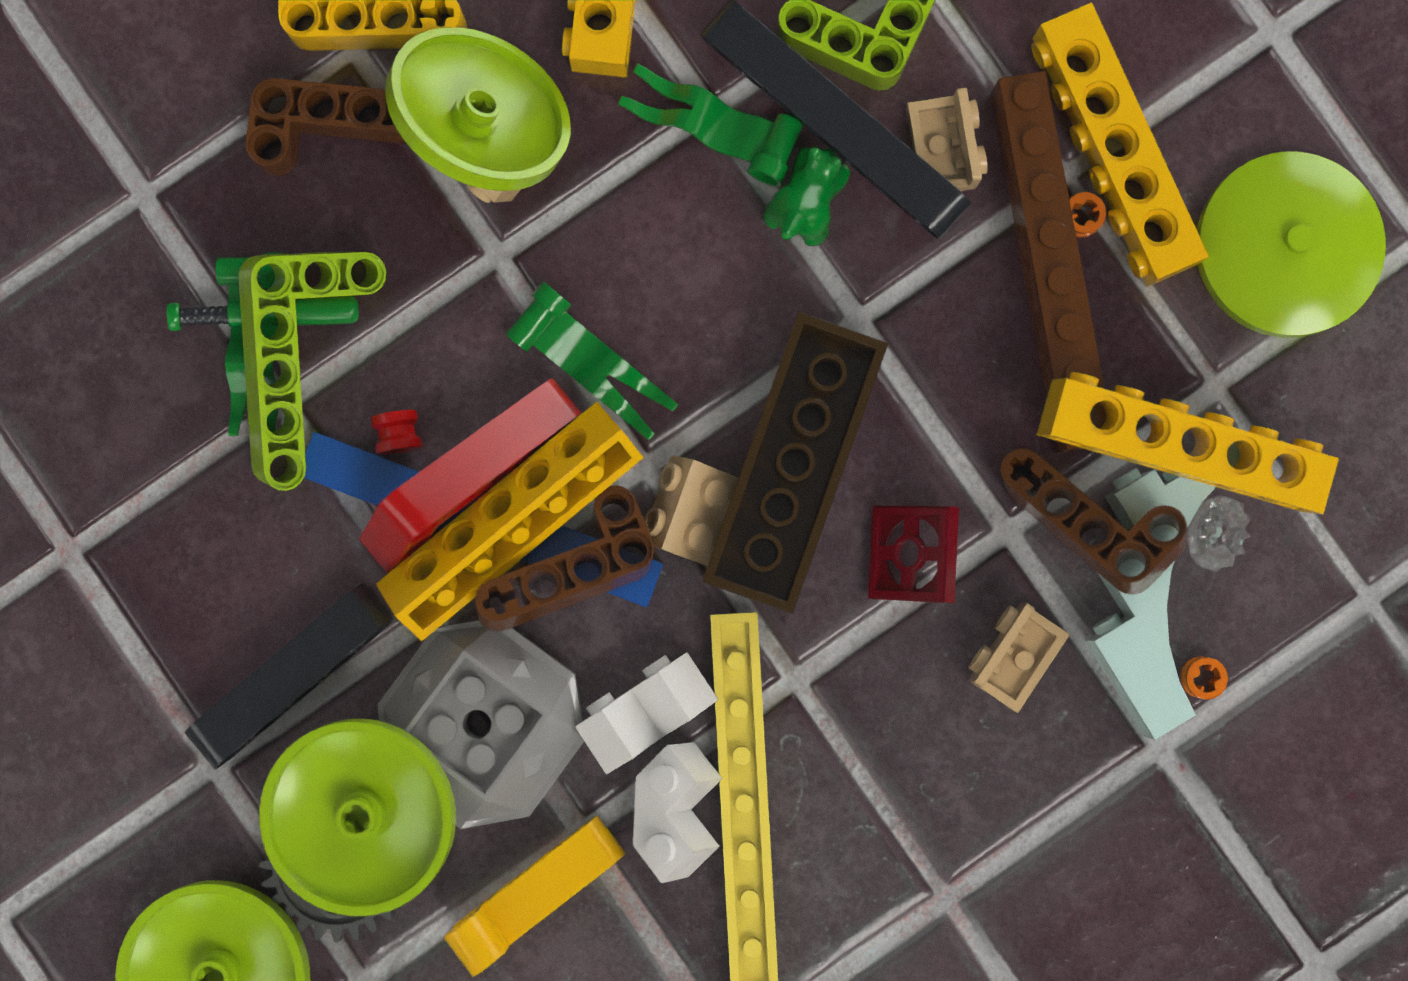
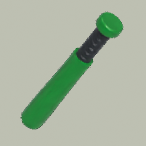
[166,296,359,331]

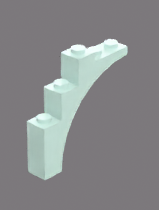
[1085,443,1240,740]

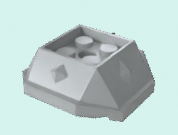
[378,621,584,829]

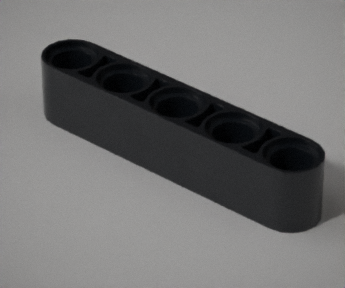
[184,583,394,769]

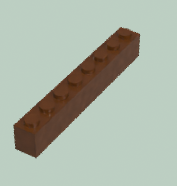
[990,71,1106,454]

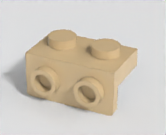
[906,88,987,191]
[644,455,739,566]
[968,602,1070,713]

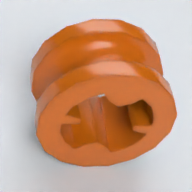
[1070,192,1107,238]
[1179,656,1228,700]

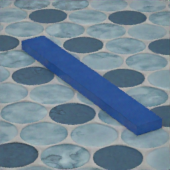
[304,432,664,608]

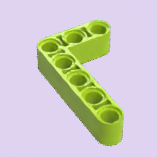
[777,0,936,91]
[238,251,386,491]

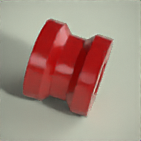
[370,410,423,455]

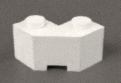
[575,652,718,774]
[633,742,722,883]

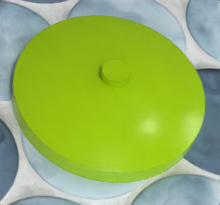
[385,27,571,191]
[1197,151,1386,338]
[259,719,456,916]
[115,880,310,981]

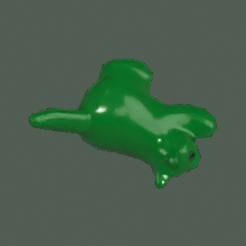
[763,147,851,247]

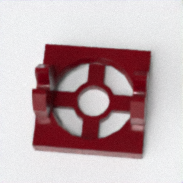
[868,505,959,603]

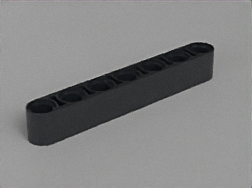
[699,0,971,240]

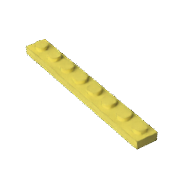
[710,612,778,981]

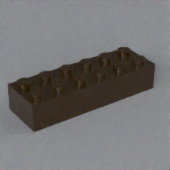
[702,311,889,614]

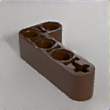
[246,78,407,177]
[1000,448,1187,595]
[475,485,655,632]

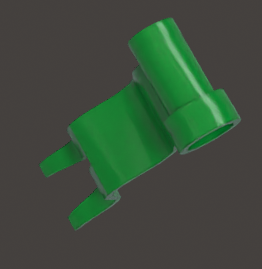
[618,64,803,187]
[216,252,285,436]
[505,281,679,441]

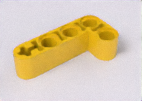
[278,0,467,51]
[443,815,626,977]

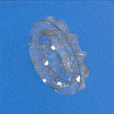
[1188,496,1251,572]

